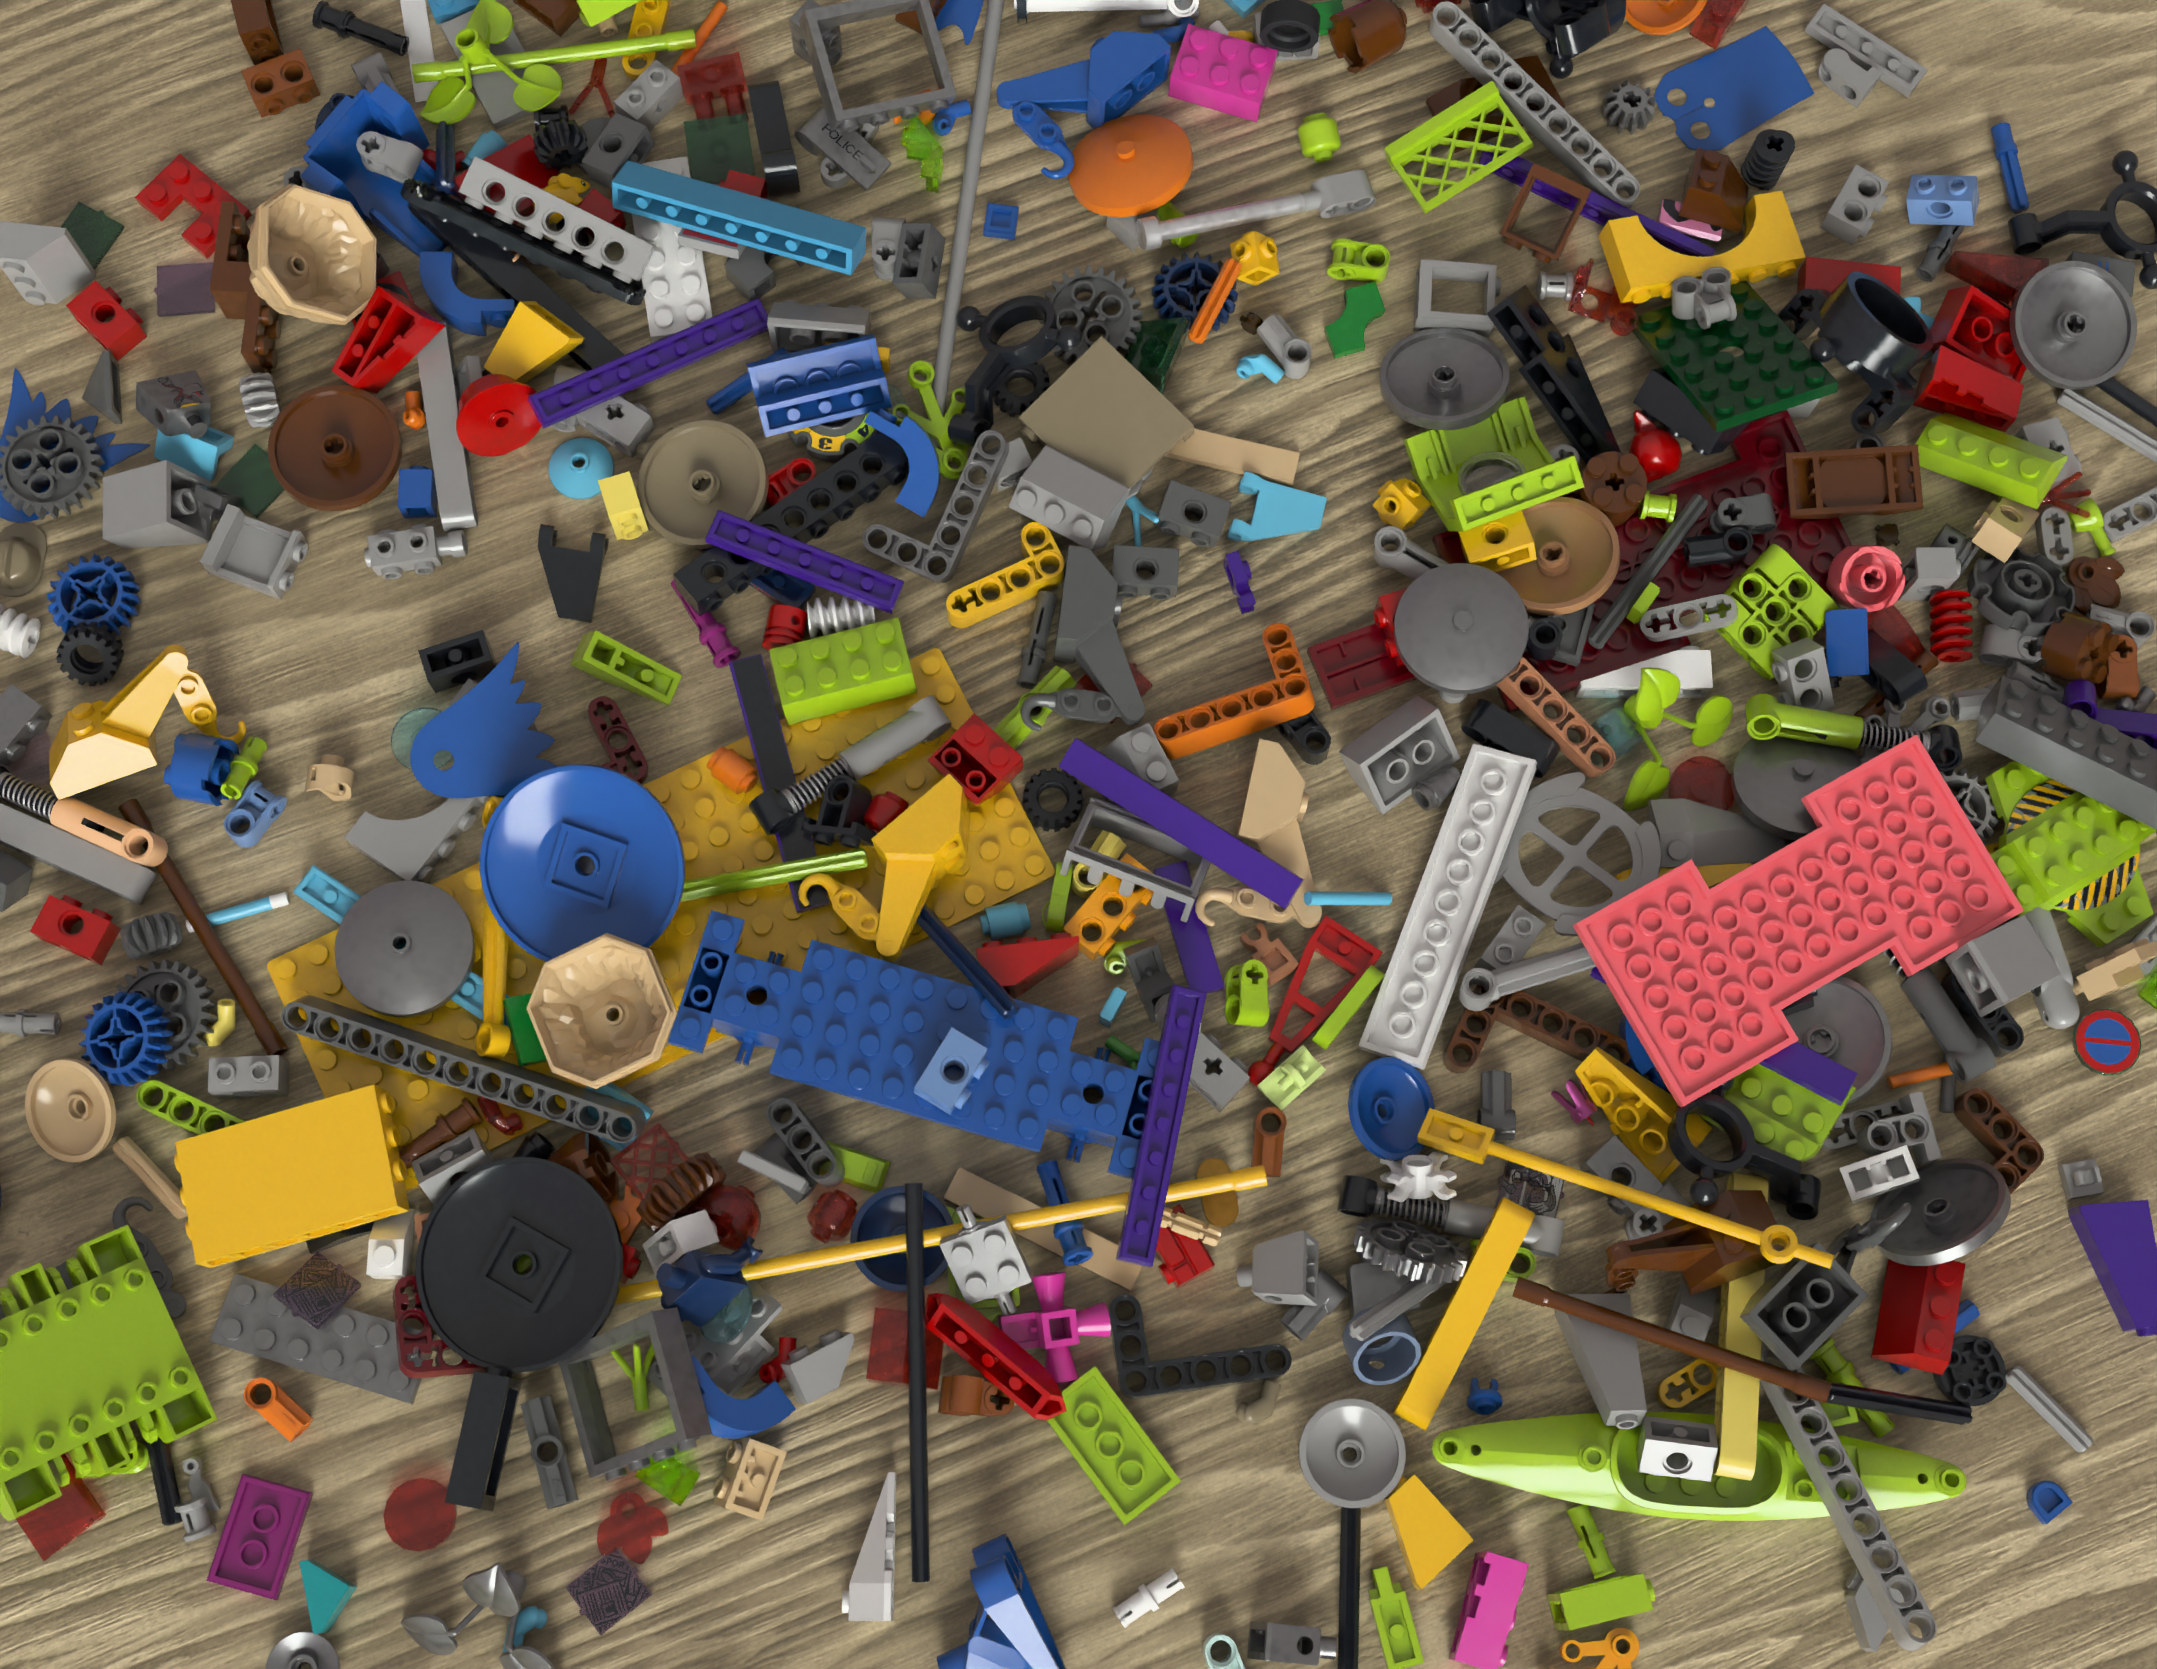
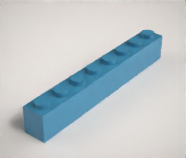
[611,160,866,275]

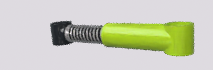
[1745,694,1963,771]

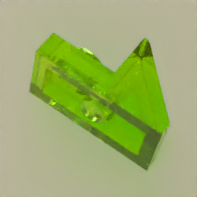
[635,1457,700,1506]

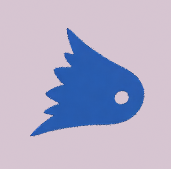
[0,368,150,523]
[410,642,557,798]

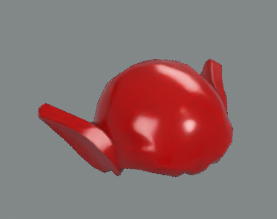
[1629,410,1682,483]

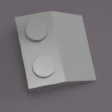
[1099,722,1179,811]

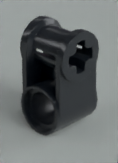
[1275,710,1331,765]

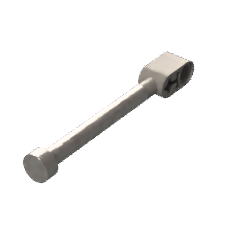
[1136,170,1376,251]

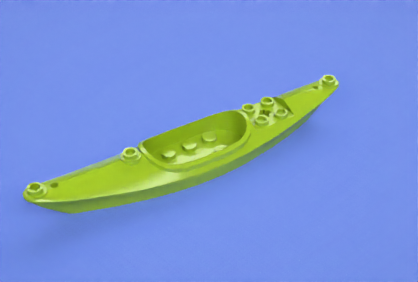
[1432,1412,1967,1521]

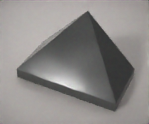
[82,351,122,424]

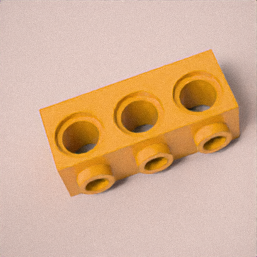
[1062,853,1154,962]

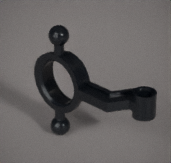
[2008,150,2157,289]
[948,295,1083,447]
[1667,1078,1821,1220]

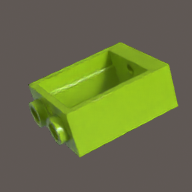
[1546,1573,1655,1631]

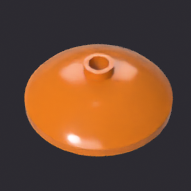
[1625,0,1707,35]

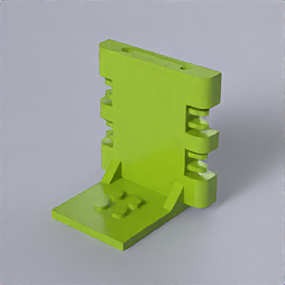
[0,1224,217,1521]

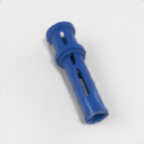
[1036,1160,1093,1266]

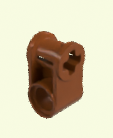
[2096,634,2140,700]

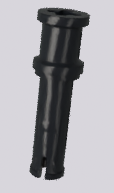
[312,0,409,56]

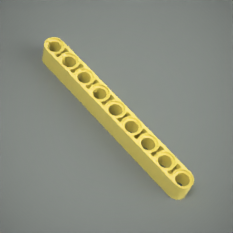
[1713,1172,1769,1481]

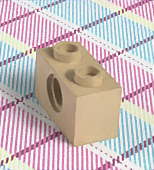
[1971,497,2040,563]

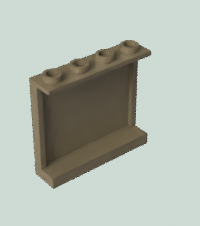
[1019,336,1194,489]

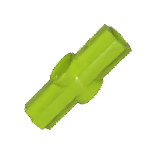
[993,665,1077,750]

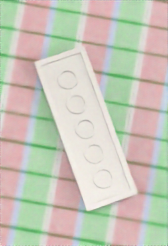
[632,156,713,342]

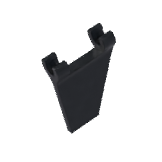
[538,524,609,623]

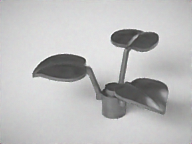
[401,1562,556,1669]

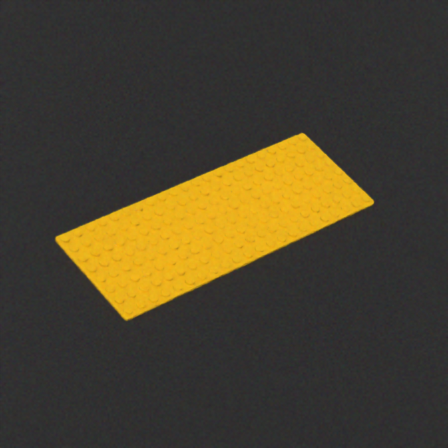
[267,648,1055,1192]

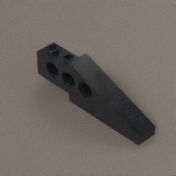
[1486,285,1621,465]

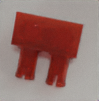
[677,52,749,132]

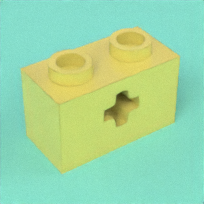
[598,471,649,540]

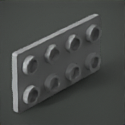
[646,1280,783,1397]

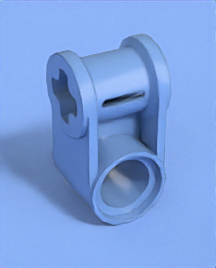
[224,780,287,848]

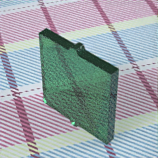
[61,202,125,270]
[216,444,284,518]

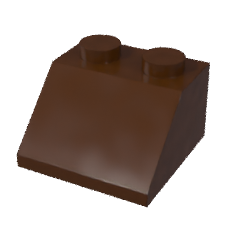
[1678,147,1749,233]

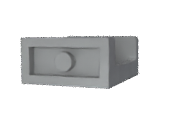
[200,504,308,600]

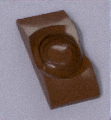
[1426,55,1565,153]
[1784,444,1923,519]

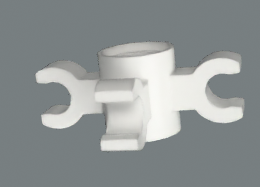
[1380,1152,1457,1202]

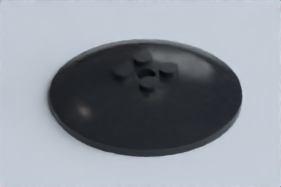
[416,1157,624,1373]

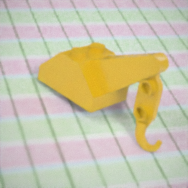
[49,644,246,800]
[798,774,970,962]

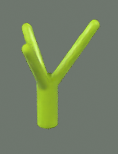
[610,1341,655,1411]

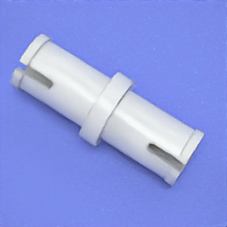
[1112,1568,1184,1628]

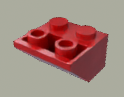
[928,713,1023,806]

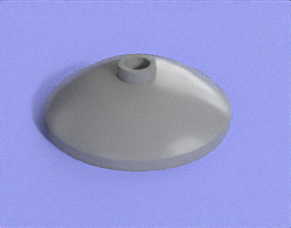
[1298,1399,1406,1508]

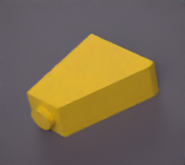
[484,301,585,384]
[1384,1474,1474,1590]

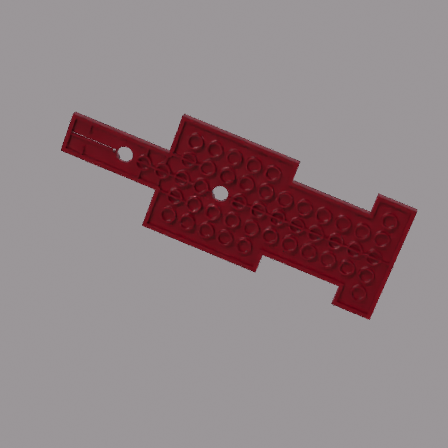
[1307,410,1868,713]

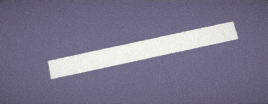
[400,0,438,102]

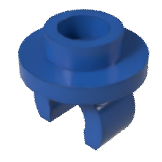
[1467,1378,1503,1415]

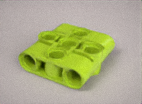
[1704,544,1839,681]

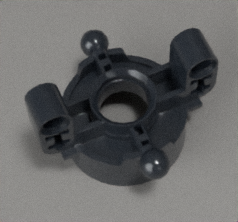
[1469,0,1626,79]
[1778,272,1933,434]

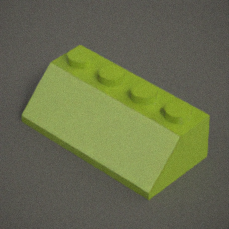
[1915,412,2068,509]

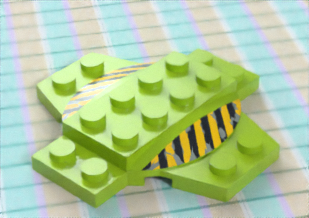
[1985,760,2157,948]

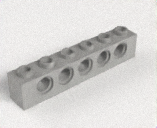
[458,156,656,284]

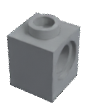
[983,437,1032,492]

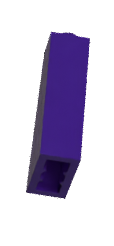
[2068,1200,2157,1337]

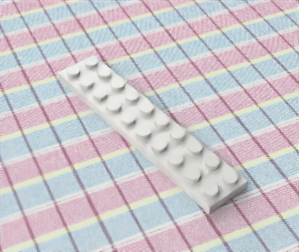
[1358,743,1537,1070]

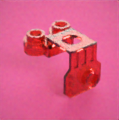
[1568,258,1641,336]

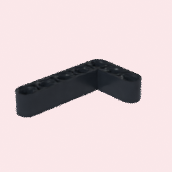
[1109,1294,1292,1399]

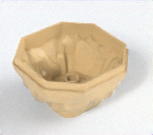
[247,184,377,325]
[527,933,678,1089]

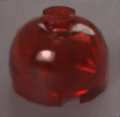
[690,1184,762,1251]

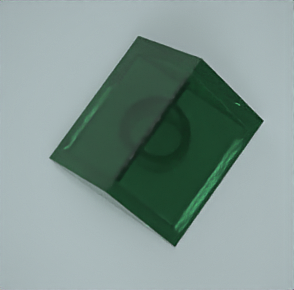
[1124,317,1188,394]

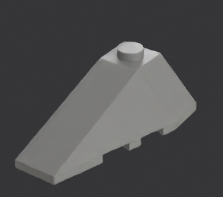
[1648,798,1784,867]

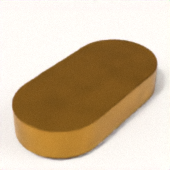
[1196,1158,1239,1228]

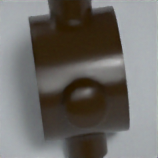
[1239,312,1263,335]
[1874,523,1900,547]

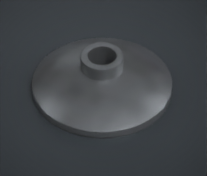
[265,1632,340,1669]

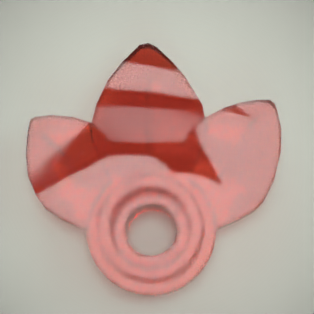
[597,1492,669,1564]

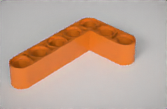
[1153,623,1315,759]

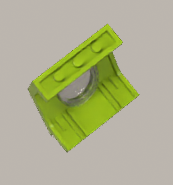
[1403,396,1584,532]

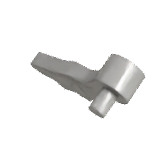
[183,1456,221,1511]

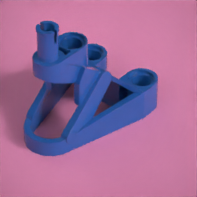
[937,1533,1066,1669]

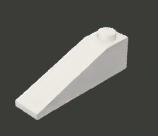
[1575,646,1713,698]

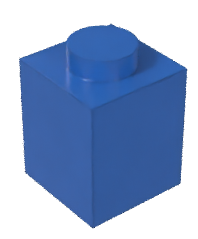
[398,465,438,518]

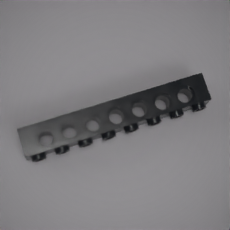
[673,432,908,617]

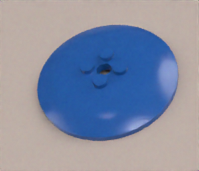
[480,764,685,962]

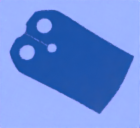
[1654,26,1814,150]

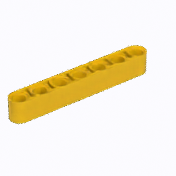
[1393,1197,1535,1430]

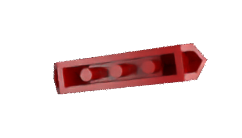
[925,1293,1067,1420]

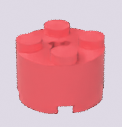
[1826,545,1905,612]

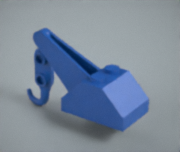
[997,31,1171,179]

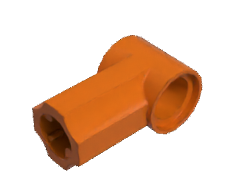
[243,1377,314,1442]

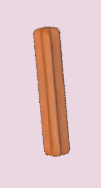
[1188,258,1242,344]

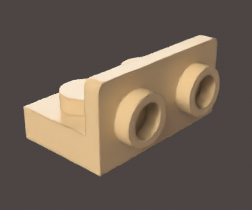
[713,1437,787,1521]

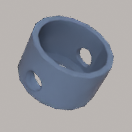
[1342,1307,1421,1385]

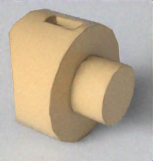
[305,754,355,802]

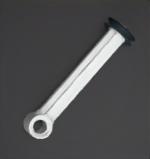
[1014,0,1199,24]

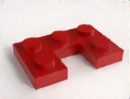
[135,154,252,259]

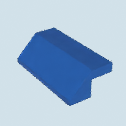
[747,334,892,437]

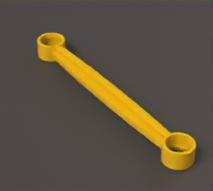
[475,796,511,1059]

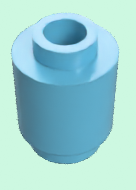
[979,901,1031,941]

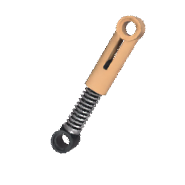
[0,765,168,867]

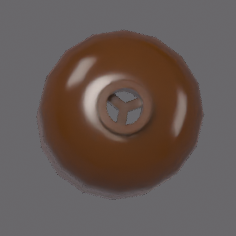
[1328,0,1407,74]

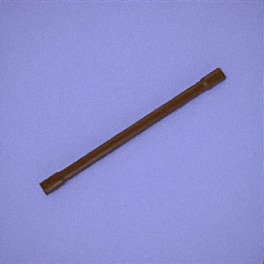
[118,799,289,1056]
[1512,1277,1832,1404]

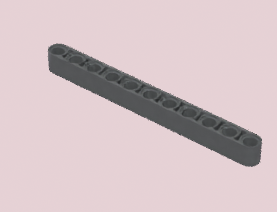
[281,995,646,1143]

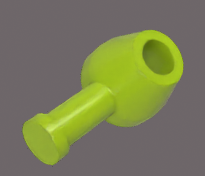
[2067,498,2116,557]

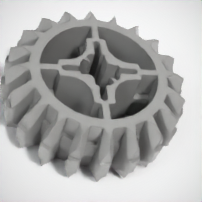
[1939,768,1999,845]

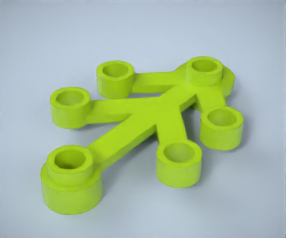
[891,360,970,480]

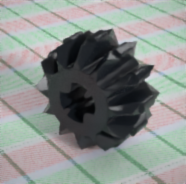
[533,117,588,171]

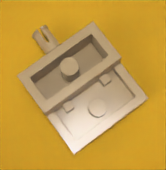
[2073,938,2157,1001]

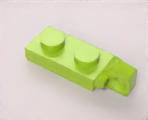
[1368,1566,1424,1669]

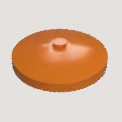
[1068,114,1194,217]

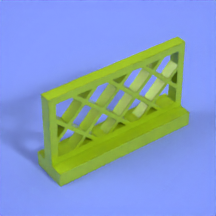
[1384,81,1533,214]

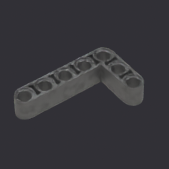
[863,430,1009,583]

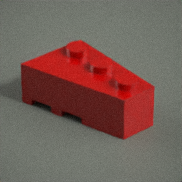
[331,286,446,394]
[1913,345,2024,432]

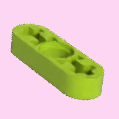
[1312,965,1385,1051]

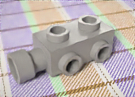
[364,524,468,580]

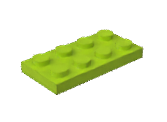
[1046,1366,1181,1526]

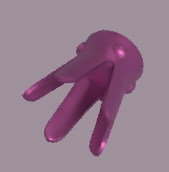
[1551,1077,1598,1126]

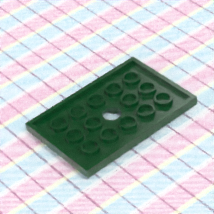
[1630,281,1838,433]

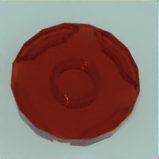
[1668,756,1735,811]
[383,1478,457,1552]

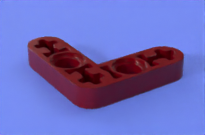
[588,696,648,784]
[393,1275,486,1378]

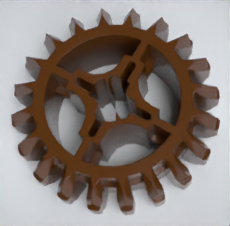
[637,1152,726,1233]

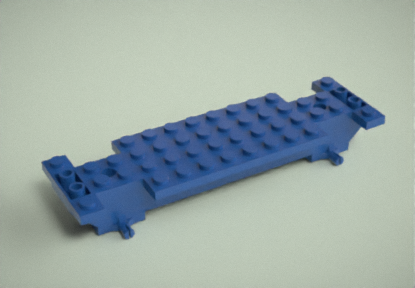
[668,910,1160,1180]

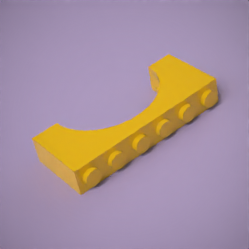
[1598,190,1806,304]

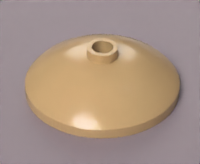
[25,1058,116,1163]

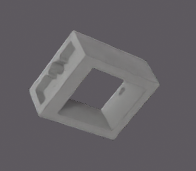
[1413,259,1501,337]

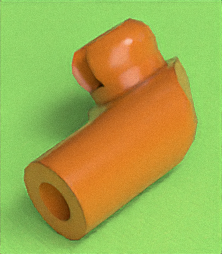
[403,391,426,430]

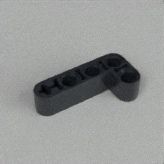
[747,80,800,197]

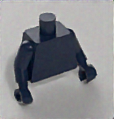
[656,1236,763,1327]

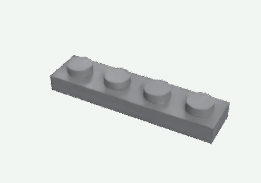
[1804,4,1928,98]

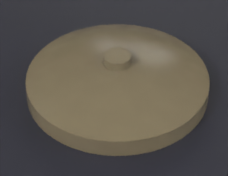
[637,420,769,549]

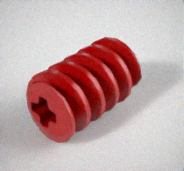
[1929,590,1973,663]

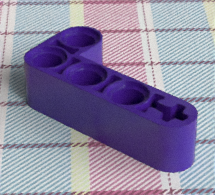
[2061,679,2157,750]

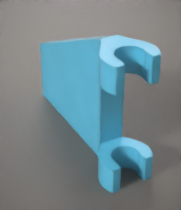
[1227,472,1327,542]

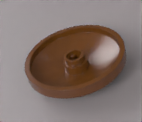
[268,385,402,511]

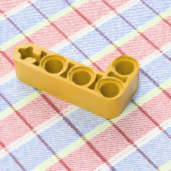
[946,522,1065,628]

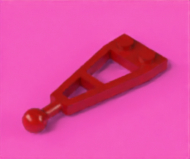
[1248,915,1383,1087]

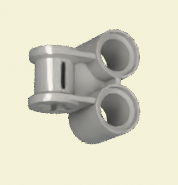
[1672,267,1737,329]

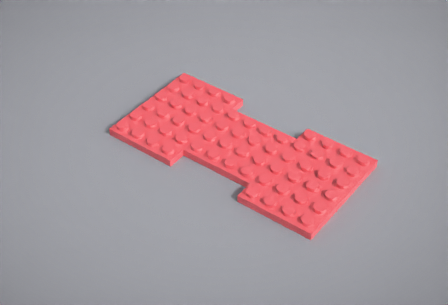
[1573,734,2024,1107]

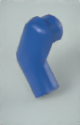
[1153,17,1195,44]
[932,99,971,136]

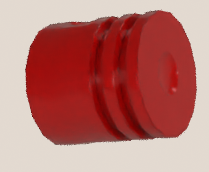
[762,604,808,651]

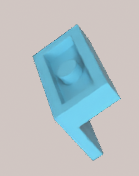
[154,426,234,481]

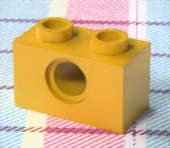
[1459,510,1537,573]

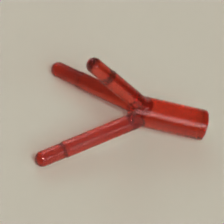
[569,58,615,118]
[2040,472,2091,518]

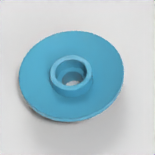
[548,438,614,499]

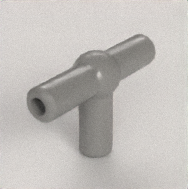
[1138,8,1200,28]

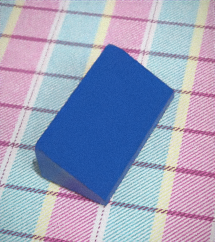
[1825,608,1869,677]

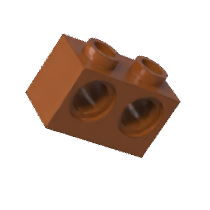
[241,48,321,118]

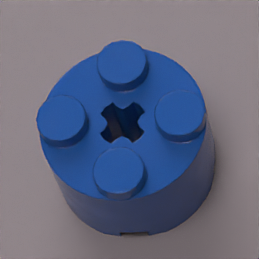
[163,733,239,806]

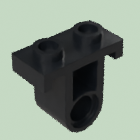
[801,775,877,849]

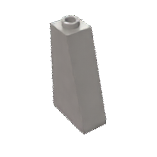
[1555,1293,1647,1429]

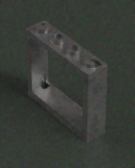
[799,0,957,132]
[559,1307,712,1481]

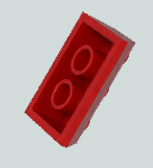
[1871,1259,1966,1375]

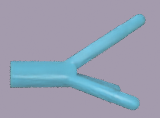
[1125,495,1159,547]

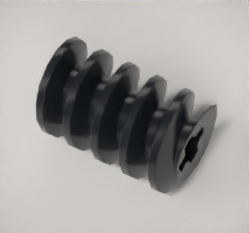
[1741,129,1795,190]

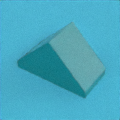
[299,1560,357,1635]

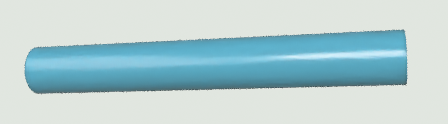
[1304,891,1392,905]

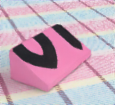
[1656,199,1722,242]

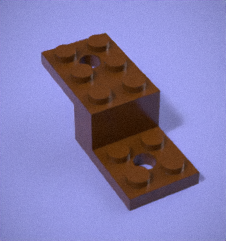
[209,201,281,374]

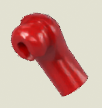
[759,1337,797,1384]

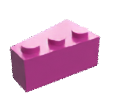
[1449,1551,1529,1669]

